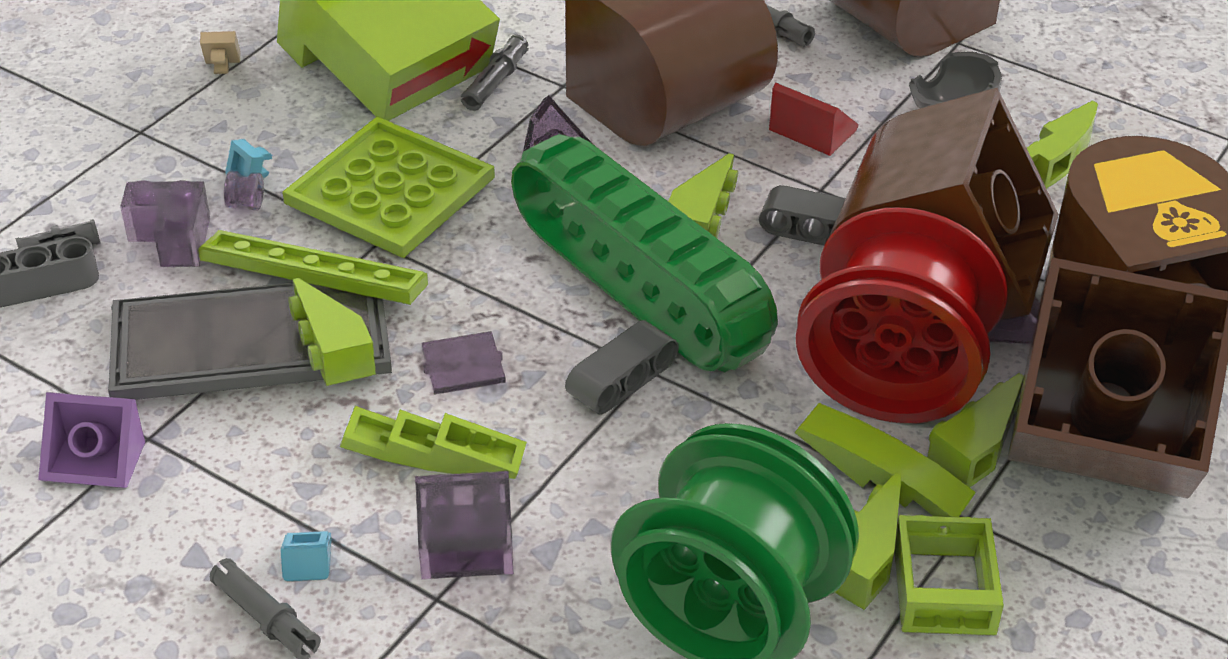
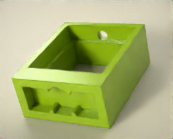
[894,515,1004,635]

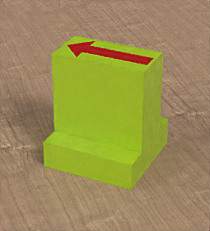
[277,0,500,121]

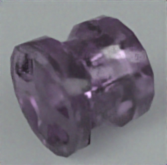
[224,171,264,211]

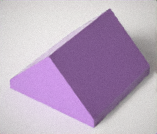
[38,392,145,488]

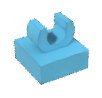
[225,139,273,191]

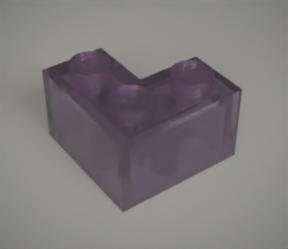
[120,180,210,267]

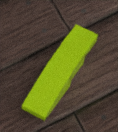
[794,403,976,527]
[340,406,527,479]

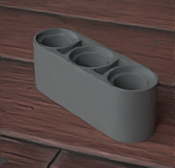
[759,185,846,246]
[0,237,99,307]
[565,320,679,414]

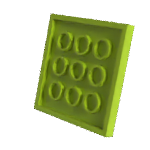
[282,116,495,258]

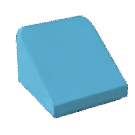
[281,531,331,581]

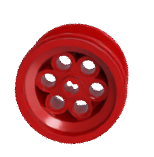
[796,208,1007,423]

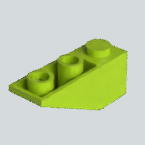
[668,153,738,238]
[288,278,376,386]
[927,373,1024,487]
[834,472,902,610]

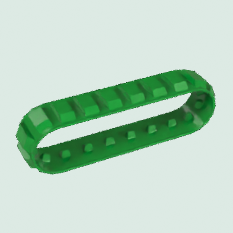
[511,134,778,373]

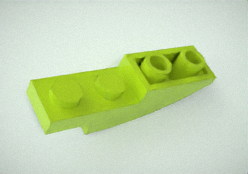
[1026,100,1098,189]

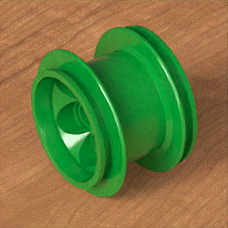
[610,423,859,659]

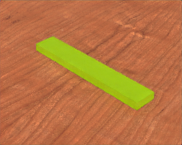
[198,230,428,305]

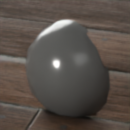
[909,51,1002,109]

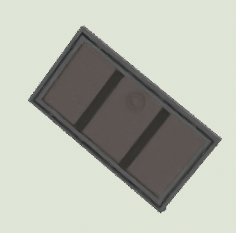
[108,283,392,400]

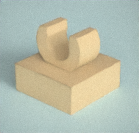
[200,31,241,74]

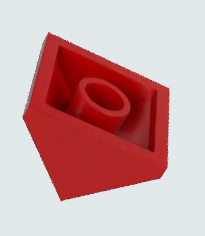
[769,82,859,156]

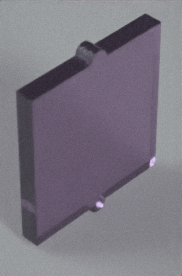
[421,331,506,395]

